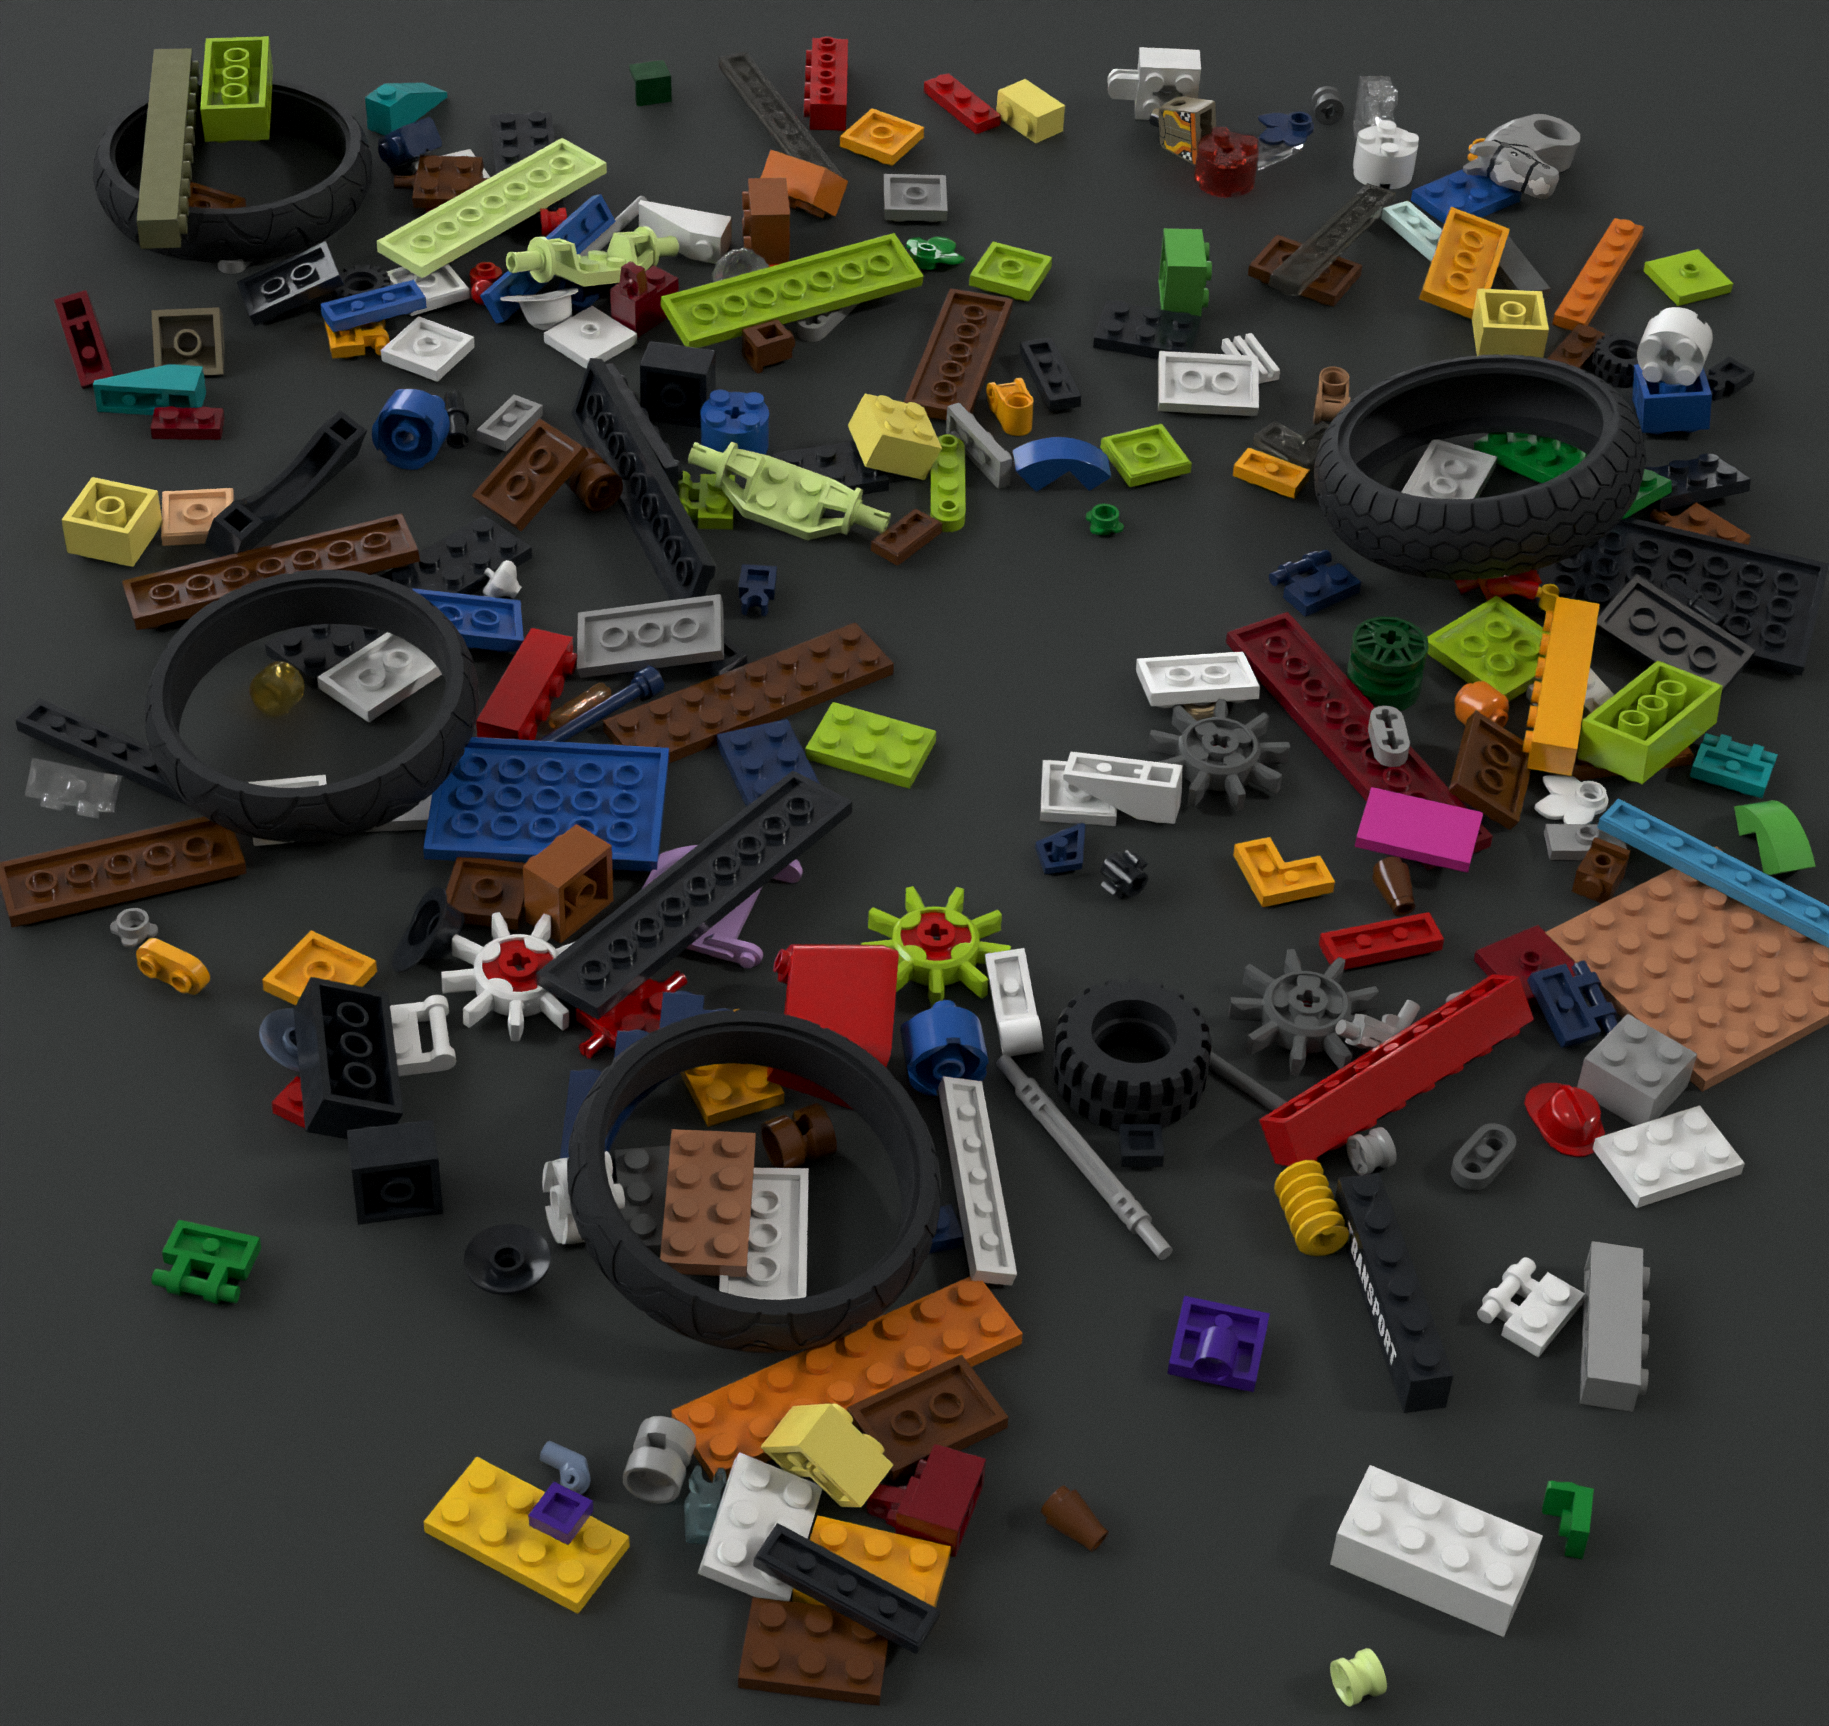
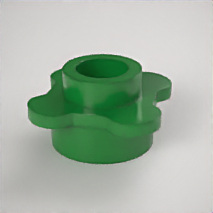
[1086,504,1124,535]

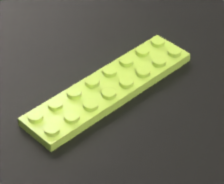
[377,138,607,278]

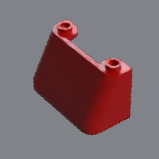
[766,944,899,1110]

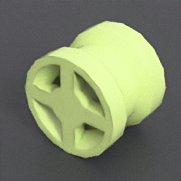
[1330,1648,1387,1707]

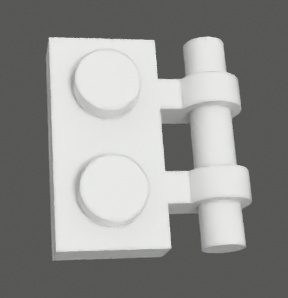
[1477,1257,1585,1358]

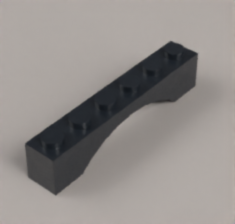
[205,410,367,557]

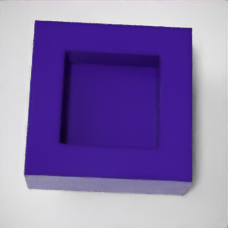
[528,1481,593,1545]

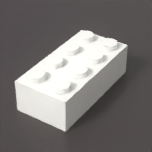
[1330,1465,1543,1637]

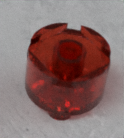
[1194,127,1259,197]

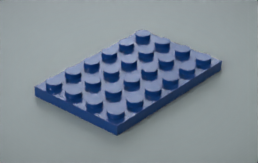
[423,737,669,872]

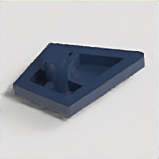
[558,278,600,313]
[1035,823,1085,874]

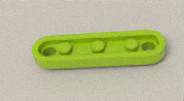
[930,434,966,532]

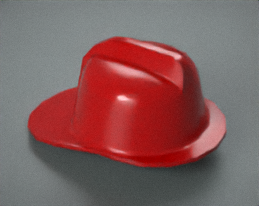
[1524,1083,1605,1157]

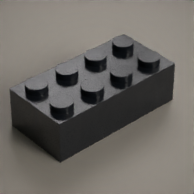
[293,977,403,1140]

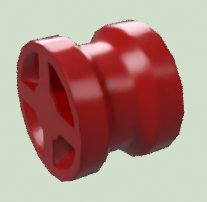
[540,207,567,237]

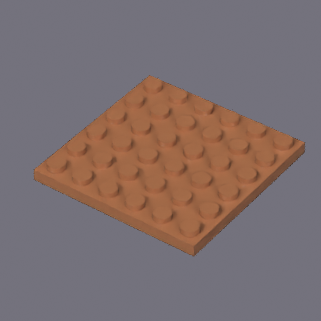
[1545,846,1829,1092]

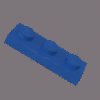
[320,280,427,333]

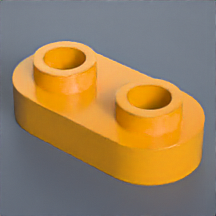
[136,938,210,995]

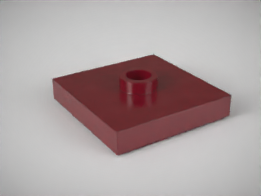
[1474,925,1575,1007]

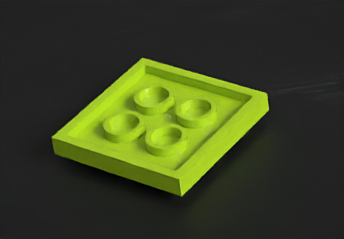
[1427,596,1549,701]

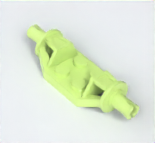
[506,226,679,287]
[688,442,891,540]

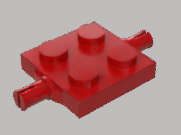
[576,971,687,1059]

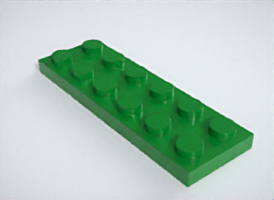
[1474,432,1672,519]

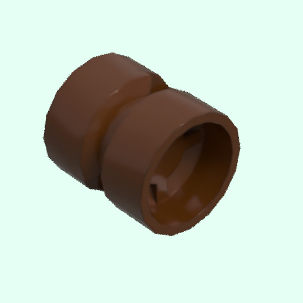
[564,447,623,511]
[761,1103,837,1168]

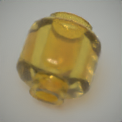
[249,661,305,716]

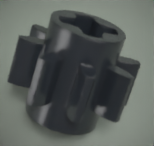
[1101,849,1148,899]

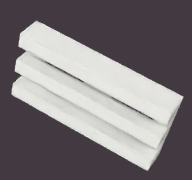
[1221,333,1280,384]

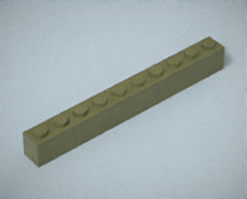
[137,48,200,249]

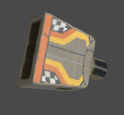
[1149,97,1217,166]

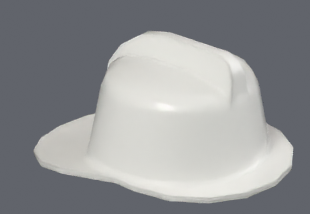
[500,288,578,330]

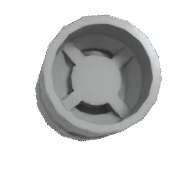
[623,1416,696,1504]

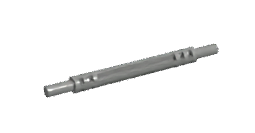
[996,1054,1173,1260]

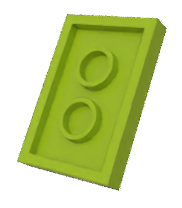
[805,702,936,789]

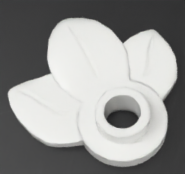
[1534,775,1609,824]

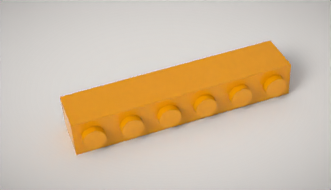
[1522,596,1600,776]

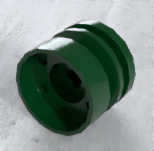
[1346,616,1429,711]

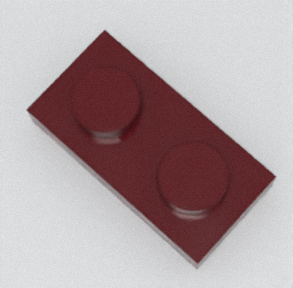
[151,406,225,440]

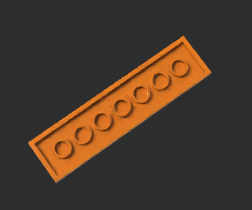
[671,1276,1023,1486]

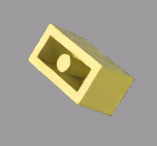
[996,79,1065,143]

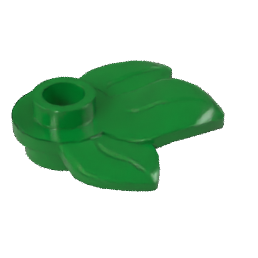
[906,236,965,270]

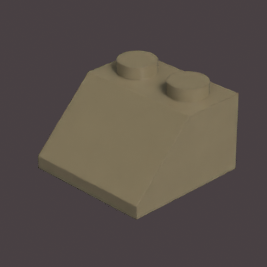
[151,307,225,376]

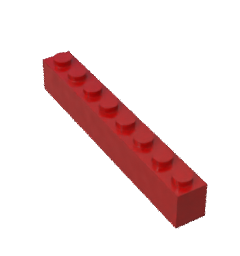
[1259,974,1534,1166]

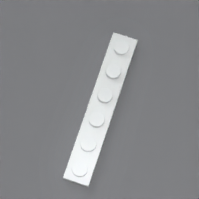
[938,1076,1017,1285]

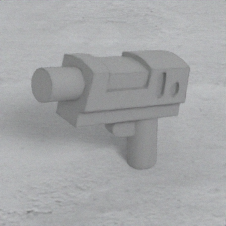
[1335,1000,1420,1050]

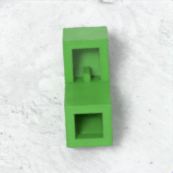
[1734,800,1816,876]

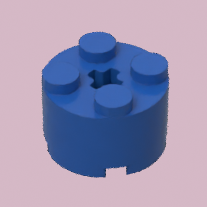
[372,389,450,470]
[701,389,769,455]
[900,1000,989,1096]

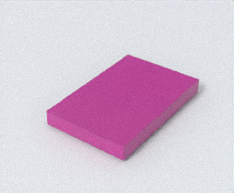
[1355,787,1483,873]

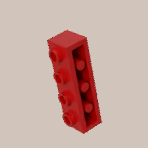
[804,36,848,131]

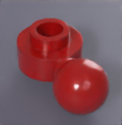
[470,262,502,306]

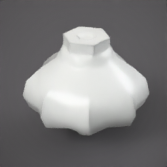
[483,560,522,599]

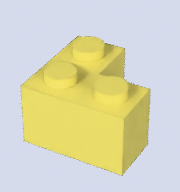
[761,1403,893,1507]

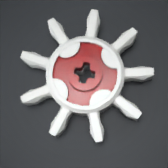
[441,912,576,1041]

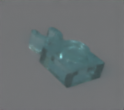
[684,1466,727,1545]

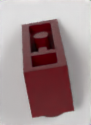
[54,290,114,389]

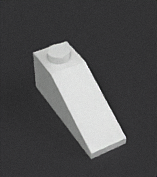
[638,200,732,264]
[1063,752,1182,824]

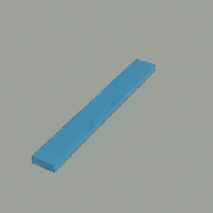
[1597,798,1829,948]

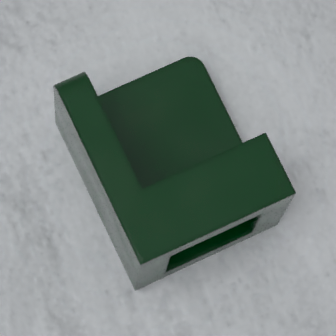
[629,60,672,106]

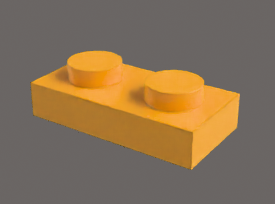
[1232,447,1310,499]

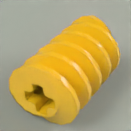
[1274,1160,1349,1256]

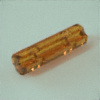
[548,683,612,730]

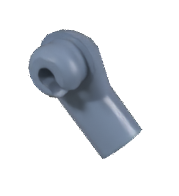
[540,1441,591,1495]

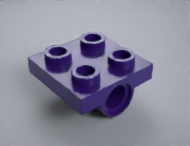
[1167,1296,1270,1392]

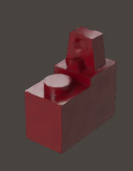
[610,261,679,338]
[867,1444,986,1557]

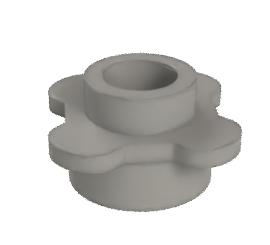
[110,908,158,947]

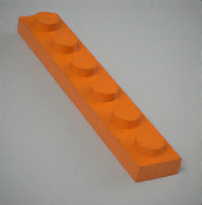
[1552,218,1644,331]

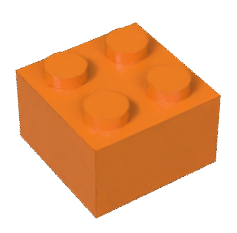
[761,150,848,218]

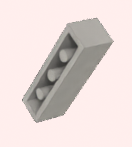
[1580,1241,1650,1412]

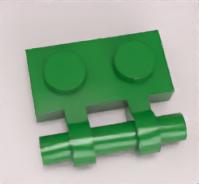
[151,1219,261,1304]

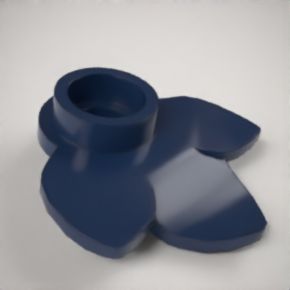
[1258,112,1314,147]

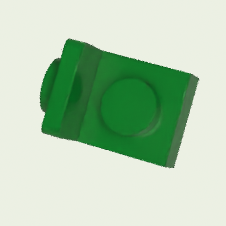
[1542,1481,1594,1559]

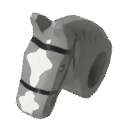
[1463,114,1580,199]

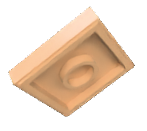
[161,488,234,546]

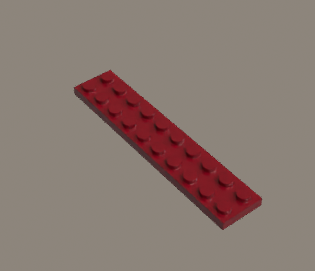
[1226,612,1493,870]

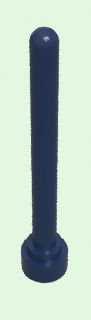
[538,665,664,742]

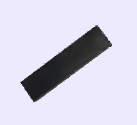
[753,1523,941,1655]

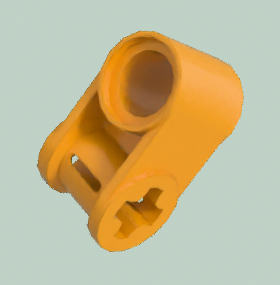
[986,378,1034,436]

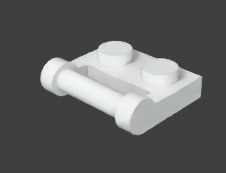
[390,995,456,1076]

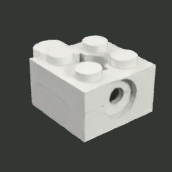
[1107,47,1201,120]

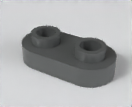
[1451,1123,1516,1190]

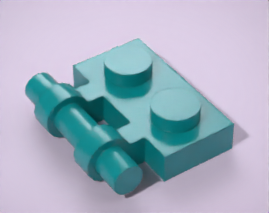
[1690,733,1778,798]

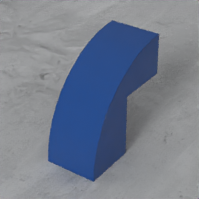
[1013,437,1111,492]

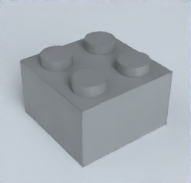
[1577,1014,1697,1126]

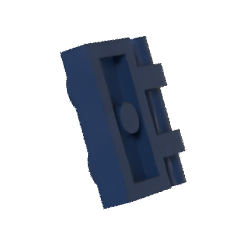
[1269,549,1361,617]
[1527,960,1618,1048]

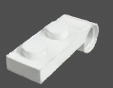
[985,948,1044,1057]

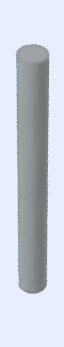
[579,196,647,256]

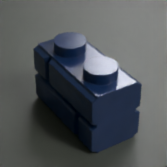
[378,117,442,169]

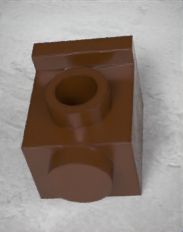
[742,319,795,374]
[1571,837,1631,904]

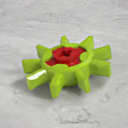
[861,886,1011,1008]

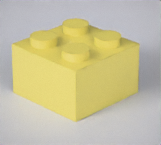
[1472,289,1549,358]
[848,393,942,480]
[62,477,162,567]

